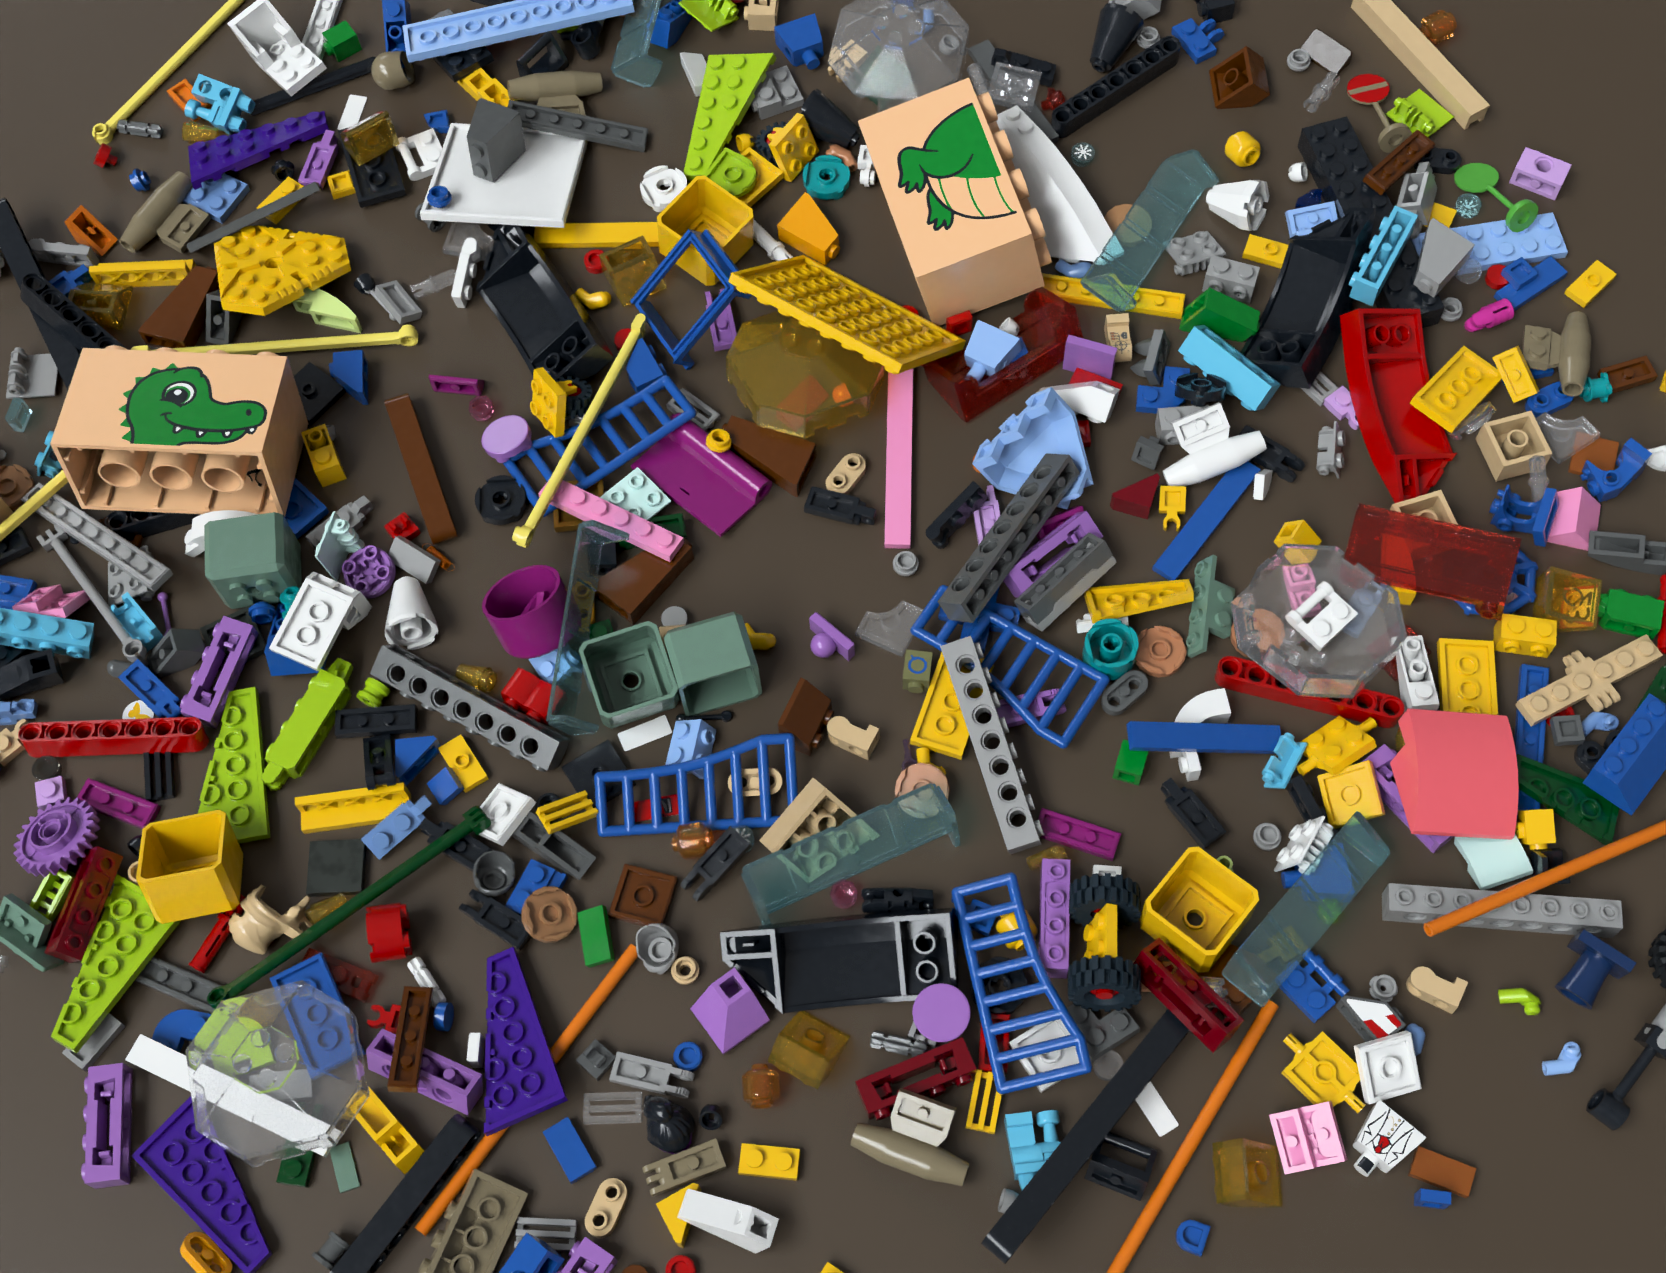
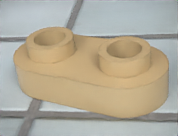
[826,453,866,495]
[728,767,783,796]
[585,1178,628,1238]

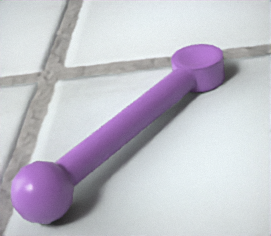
[157,592,171,636]

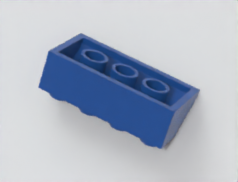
[1583,693,1666,816]

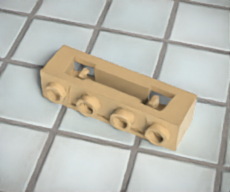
[744,0,779,31]

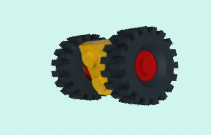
[1068,873,1141,1012]

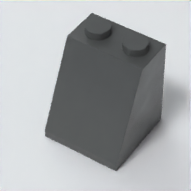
[467,98,526,182]

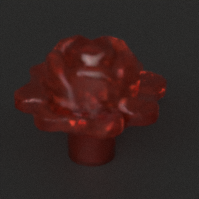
[1041,88,1066,111]

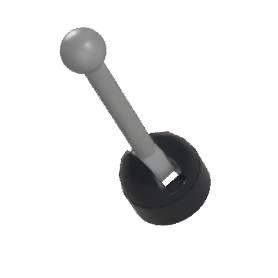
[354,273,396,321]

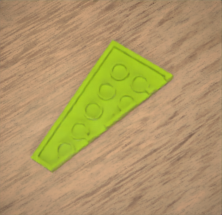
[198,687,270,844]

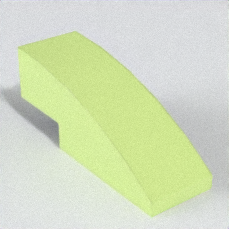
[292,287,362,333]

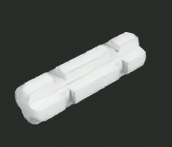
[407,956,446,1008]

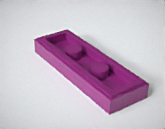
[77,778,161,829]
[1038,808,1121,861]

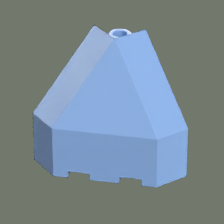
[972,387,1094,510]

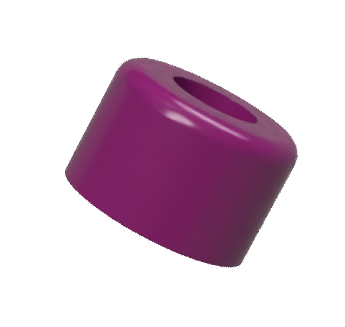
[482,565,579,659]

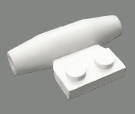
[1162,402,1267,486]

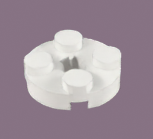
[640,165,688,212]

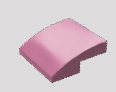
[12,585,90,618]
[1269,1101,1347,1174]

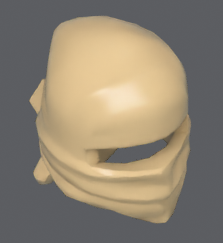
[228,884,313,955]

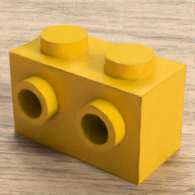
[1493,613,1557,658]

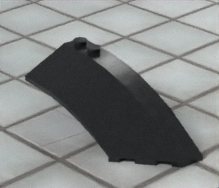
[1240,208,1376,389]
[476,224,614,381]
[720,908,959,1014]

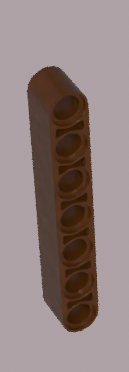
[384,393,458,545]

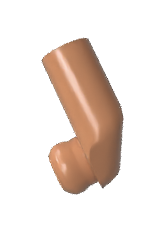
[826,144,858,172]

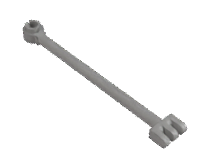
[36,525,147,662]

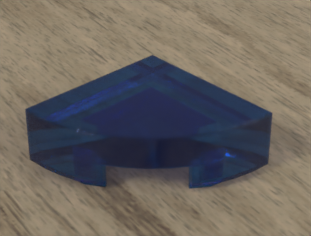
[1295,189,1322,209]

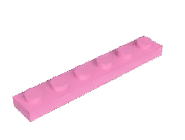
[538,480,684,562]

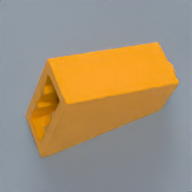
[777,192,840,266]

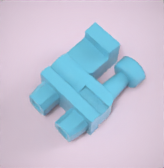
[184,74,256,135]
[1004,1110,1066,1191]

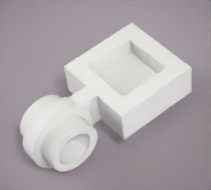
[857,145,876,187]

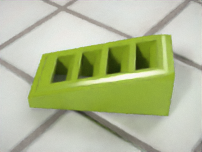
[29,868,76,922]

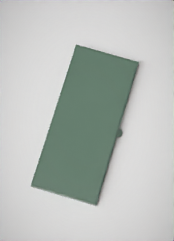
[330,1141,360,1193]

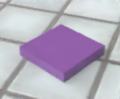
[1063,335,1117,380]

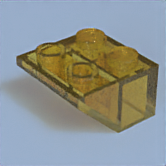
[599,236,667,307]
[68,283,133,329]

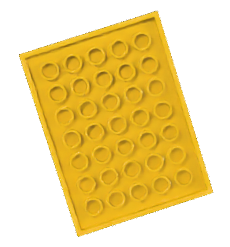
[728,255,966,374]

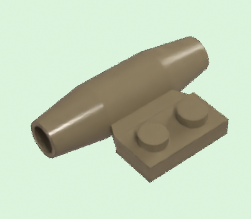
[507,70,603,116]
[119,171,211,254]
[1522,311,1592,397]
[850,1088,970,1186]

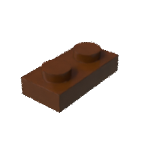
[1597,356,1658,394]

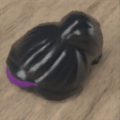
[643,1095,695,1154]

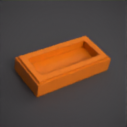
[167,78,212,123]

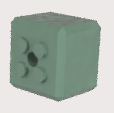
[204,512,302,609]
[664,611,762,716]
[579,621,680,729]

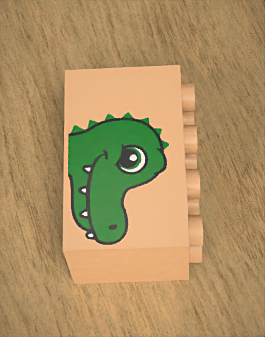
[50,345,308,517]

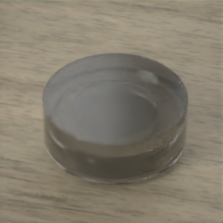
[32,755,62,781]

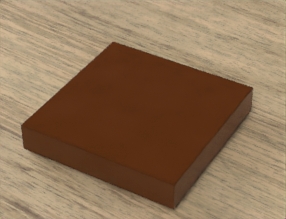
[608,864,678,926]

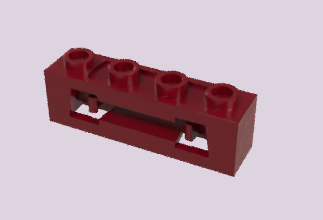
[44,846,123,963]
[1133,938,1244,1053]
[855,1037,977,1121]

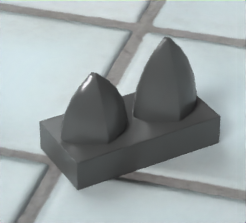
[1130,330,1171,385]

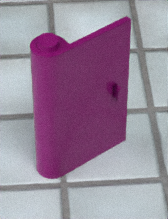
[631,413,772,537]

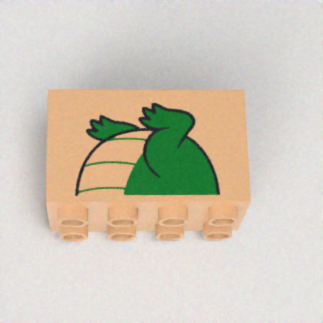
[858,78,1052,326]

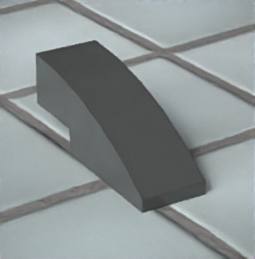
[1588,530,1666,575]
[511,811,596,880]

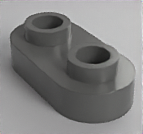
[1101,670,1148,716]

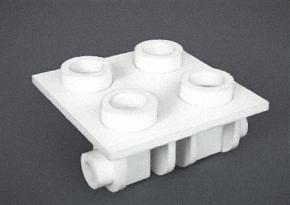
[1274,816,1334,875]

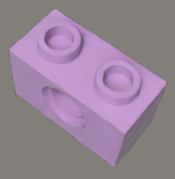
[1509,147,1572,200]

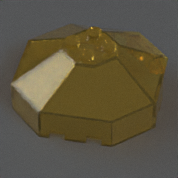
[726,311,885,438]

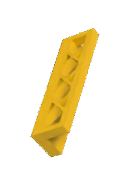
[89,259,196,289]
[295,782,411,834]

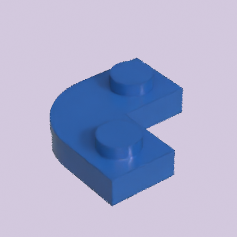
[1135,366,1190,414]
[152,1009,220,1053]

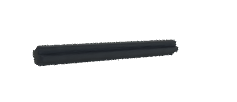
[251,56,376,116]

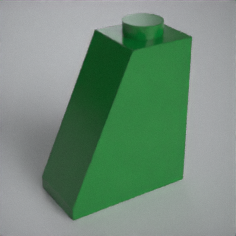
[1179,287,1260,342]

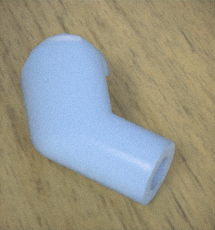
[1542,1042,1581,1076]

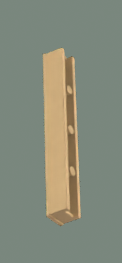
[1351,0,1490,130]

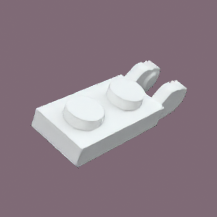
[451,237,482,308]

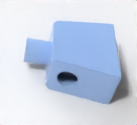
[964,320,1022,384]

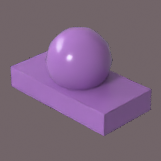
[809,612,855,661]

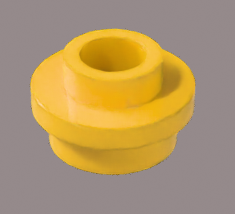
[706,429,731,453]

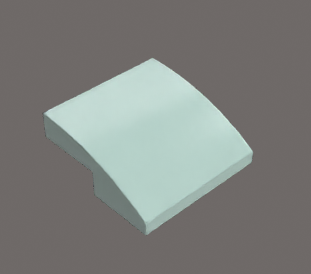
[1454,834,1533,890]

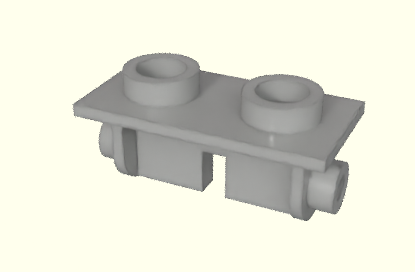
[1316,421,1346,478]

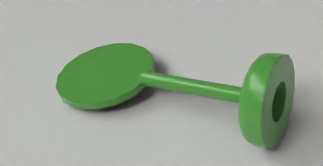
[1454,163,1538,232]

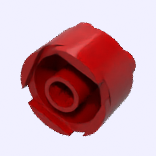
[366,902,413,963]

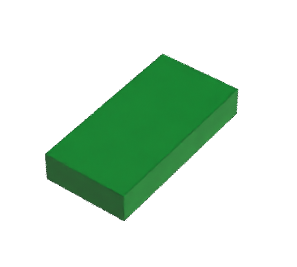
[577,905,615,968]

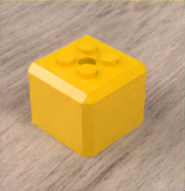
[657,175,753,286]
[136,810,243,924]
[1139,846,1259,973]

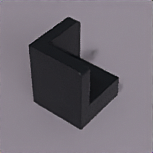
[1531,848,1571,885]

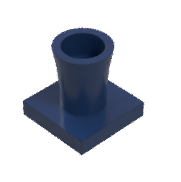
[1555,929,1636,1009]

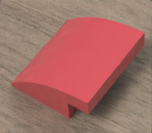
[1390,708,1519,840]

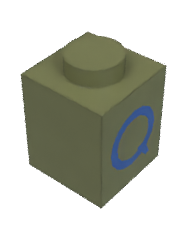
[903,649,933,693]

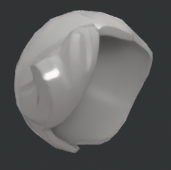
[636,923,679,975]

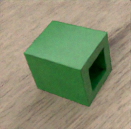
[322,20,362,62]
[1112,739,1148,786]

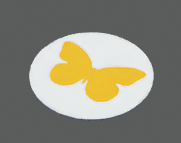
[122,700,154,719]

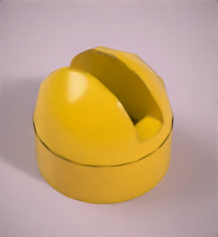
[736,133,755,153]

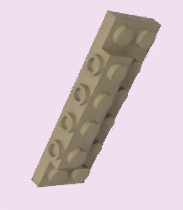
[417,1169,528,1273]

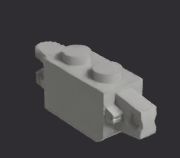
[1397,162,1437,240]

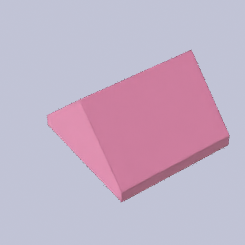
[1547,487,1601,551]

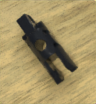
[861,887,934,913]

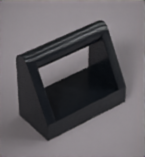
[516,31,569,77]
[1084,1132,1158,1201]

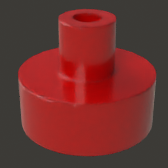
[93,143,118,168]

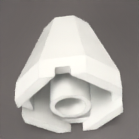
[1206,180,1269,231]

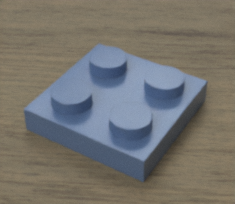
[183,173,250,224]

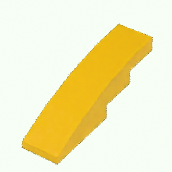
[457,68,517,107]

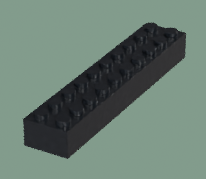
[1297,116,1445,328]

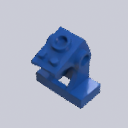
[1580,438,1652,502]
[1489,484,1559,547]

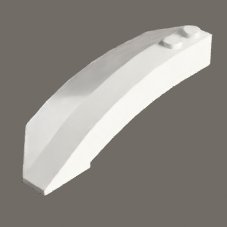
[996,105,1123,266]

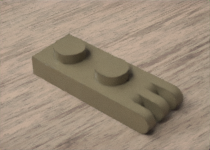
[642,1138,727,1196]

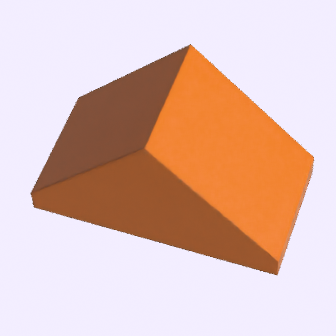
[64,205,118,256]

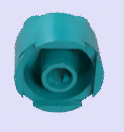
[1082,619,1139,680]

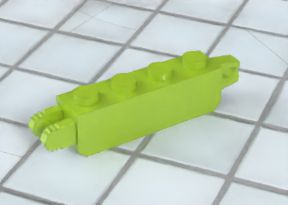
[261,658,354,791]

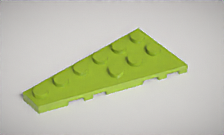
[683,53,777,181]
[51,874,182,1054]

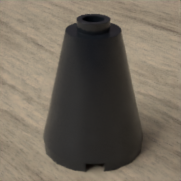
[1090,3,1144,72]
[800,89,861,149]

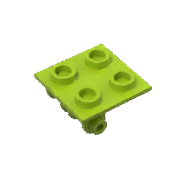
[678,0,739,32]
[1386,88,1454,137]

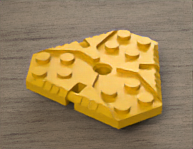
[214,225,351,316]

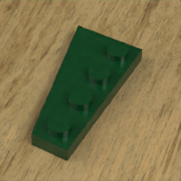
[1516,754,1619,845]

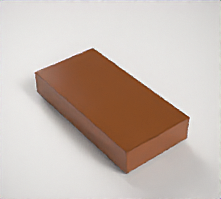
[1408,1146,1477,1198]

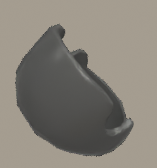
[473,850,515,896]

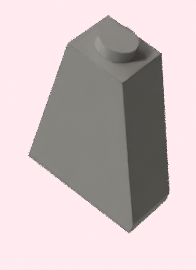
[1413,218,1475,298]

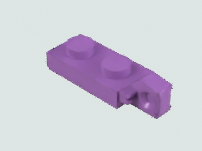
[298,130,339,190]

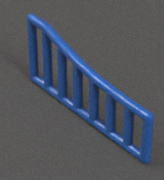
[503,375,696,517]
[910,585,1110,749]
[594,733,798,837]
[952,872,1092,1094]

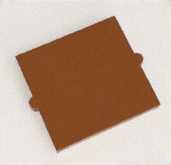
[1568,432,1619,478]

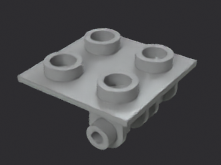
[1162,231,1226,276]
[6,347,58,399]
[108,545,155,608]

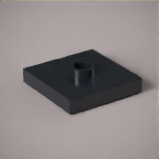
[294,361,346,425]
[562,740,636,808]

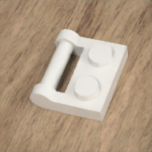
[394,128,442,181]
[1285,581,1358,652]

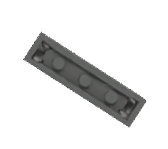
[1014,533,1117,632]

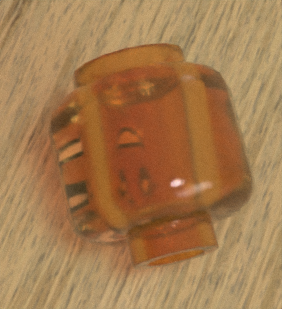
[1419,10,1457,45]
[672,822,714,860]
[741,1064,780,1109]

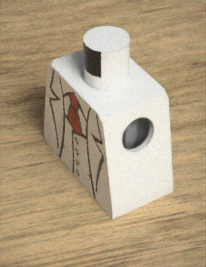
[1352,1100,1426,1177]

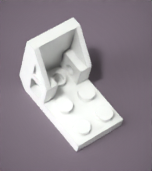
[227,0,327,97]
[269,571,372,671]

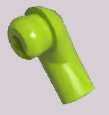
[1498,988,1541,1015]

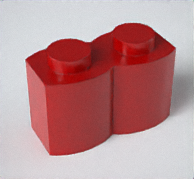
[501,668,565,725]

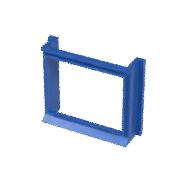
[630,229,752,370]

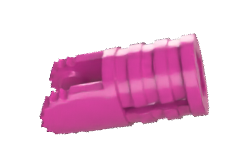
[1464,298,1514,332]

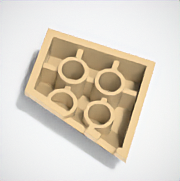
[759,778,880,883]

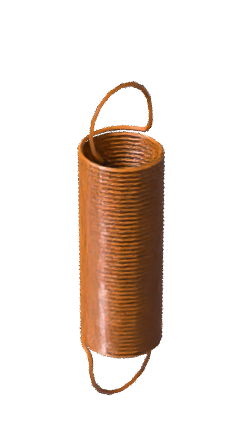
[422,543,455,571]

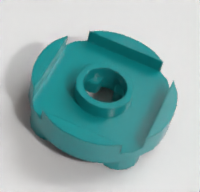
[803,155,850,200]

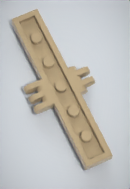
[1515,634,1663,727]

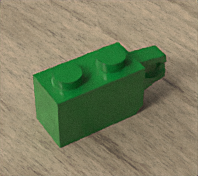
[1593,589,1665,640]

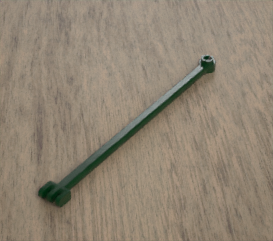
[207,806,491,1012]

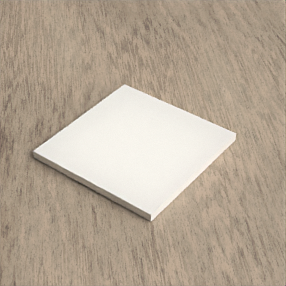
[420,123,588,228]

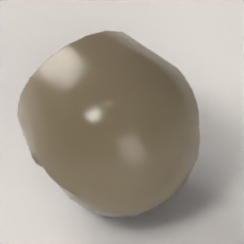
[371,51,415,90]

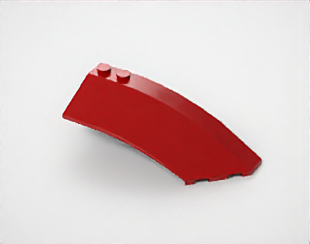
[1340,308,1457,503]

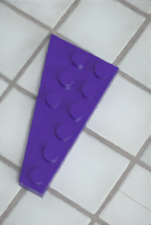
[188,111,329,190]
[484,947,568,1136]
[131,1093,272,1273]

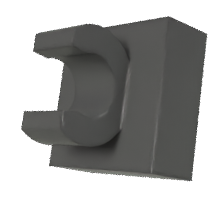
[1131,435,1164,470]
[1549,715,1585,746]
[576,1039,616,1081]

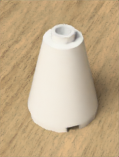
[385,576,439,650]

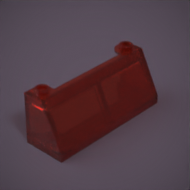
[923,287,1083,422]
[1340,503,1522,621]

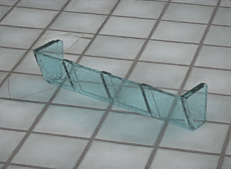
[611,0,663,87]
[1081,149,1219,312]
[546,520,630,736]
[741,783,960,925]
[1222,811,1391,1007]

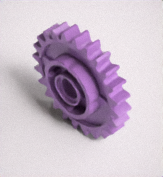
[14,797,100,877]

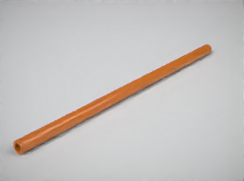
[1423,820,1666,937]
[414,944,638,1236]
[1106,1000,1279,1273]

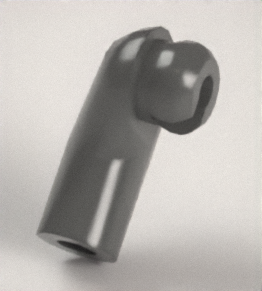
[107,656,149,678]

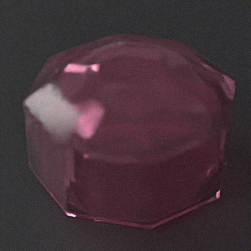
[469,396,494,421]
[830,879,858,909]

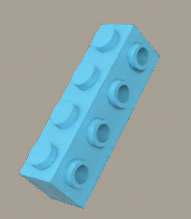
[1349,206,1418,307]
[1178,325,1281,411]
[0,608,95,659]

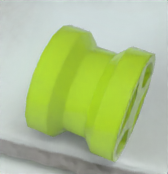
[356,677,390,707]

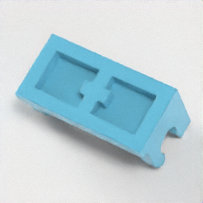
[111,592,164,652]

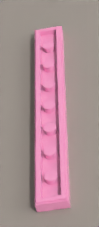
[884,369,913,549]

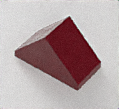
[1110,473,1160,520]

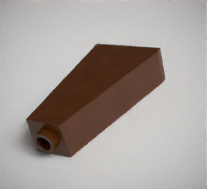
[138,266,219,348]
[722,415,817,497]
[591,538,694,625]

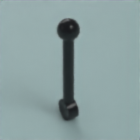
[676,710,732,722]

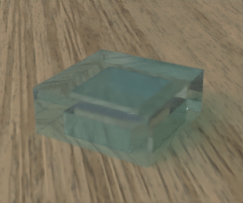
[5,397,32,433]

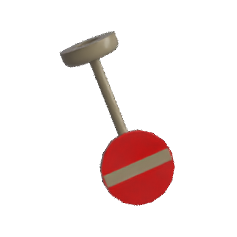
[1346,74,1412,153]

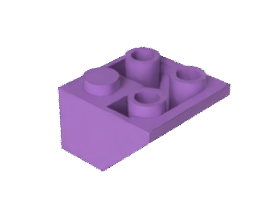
[690,967,770,1055]

